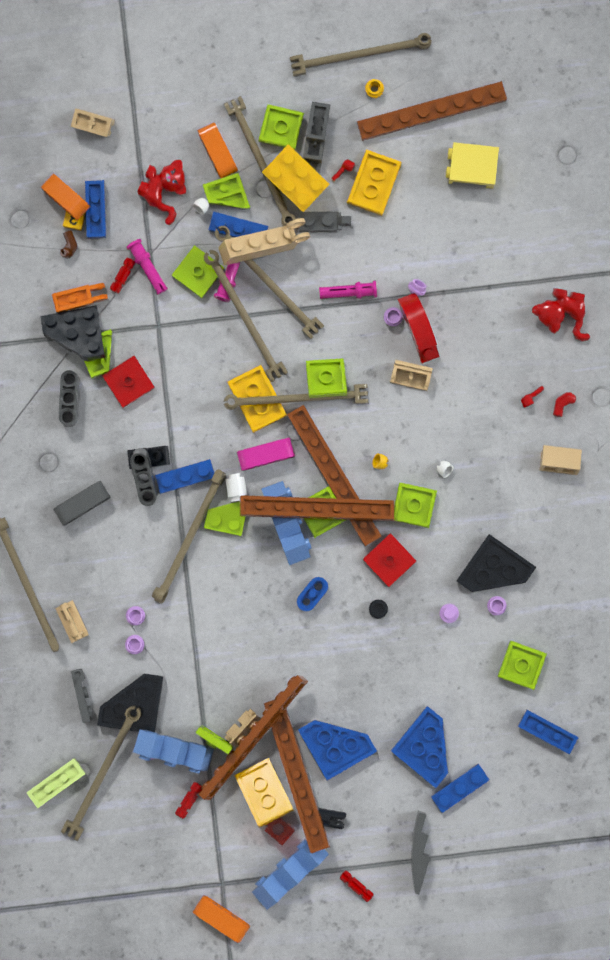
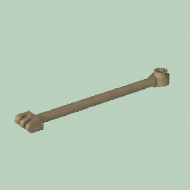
[290,33,432,76]
[224,96,296,226]
[215,226,324,339]
[204,250,288,382]
[223,384,369,410]
[152,469,226,604]
[0,517,59,652]
[61,706,141,841]

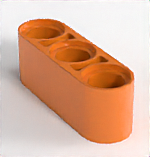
[197,122,238,178]
[40,173,90,221]
[193,895,250,943]

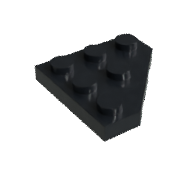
[40,305,105,361]
[456,534,536,592]
[97,673,164,732]

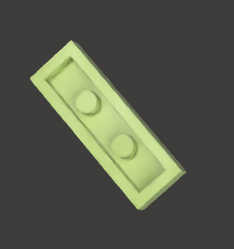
[27,758,86,809]

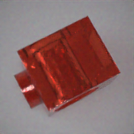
[264,817,295,846]

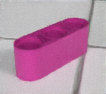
[236,438,295,471]

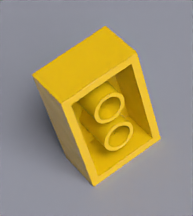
[262,144,330,212]

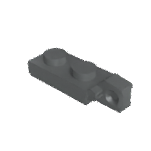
[299,211,351,232]
[71,669,93,723]

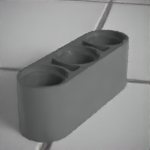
[59,370,80,427]
[130,448,158,506]
[53,481,111,526]

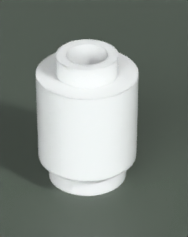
[225,473,247,502]

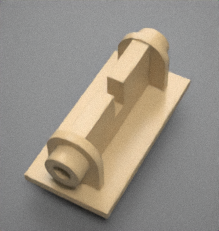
[55,600,89,643]
[224,709,261,748]

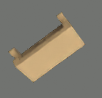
[71,108,115,137]
[390,360,433,391]
[539,445,582,475]

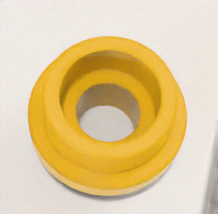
[365,79,384,98]

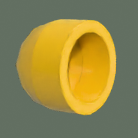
[372,453,389,470]

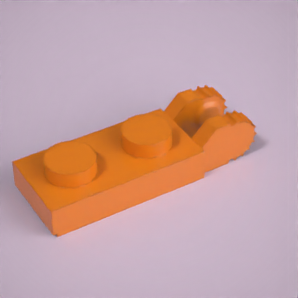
[52,283,108,313]

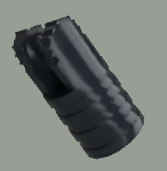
[318,808,347,829]

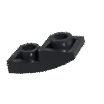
[127,446,170,469]

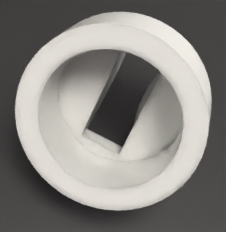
[192,198,209,215]
[437,461,454,478]

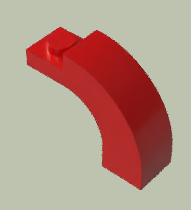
[398,293,440,363]

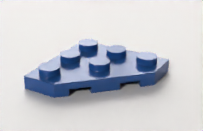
[390,706,448,788]
[298,720,377,780]

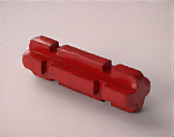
[110,257,135,293]
[175,782,202,819]
[340,870,374,902]

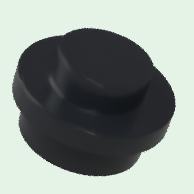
[369,599,388,619]

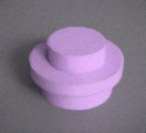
[408,279,427,296]
[384,307,403,327]
[487,596,507,615]
[439,604,459,623]
[126,606,145,625]
[125,635,144,654]

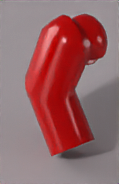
[553,392,576,417]

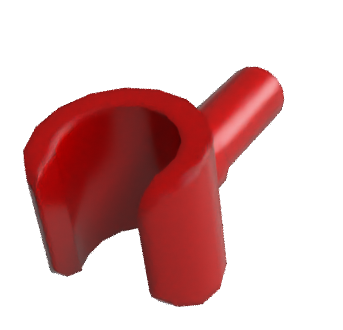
[331,160,355,181]
[521,386,544,408]

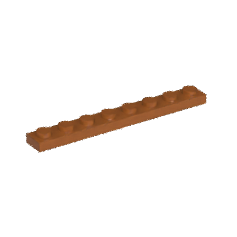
[357,81,507,141]
[287,405,382,546]
[240,495,394,521]
[199,675,308,800]
[264,700,330,853]

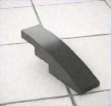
[303,102,331,174]
[411,811,430,895]

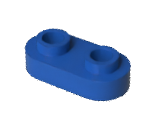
[297,577,328,611]

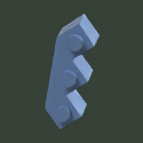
[261,481,312,565]
[133,729,214,774]
[252,839,329,910]

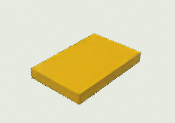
[347,149,402,216]
[227,365,287,433]
[234,758,294,828]

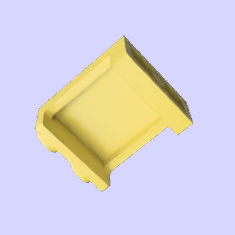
[446,142,499,189]

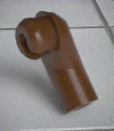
[60,230,77,259]

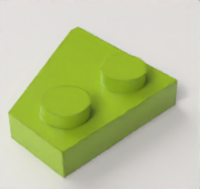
[203,173,250,209]
[84,329,112,379]
[204,501,246,536]

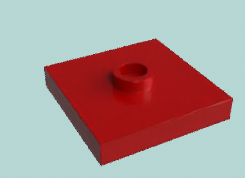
[102,355,155,408]
[362,533,416,587]

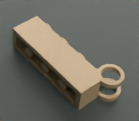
[218,218,310,266]

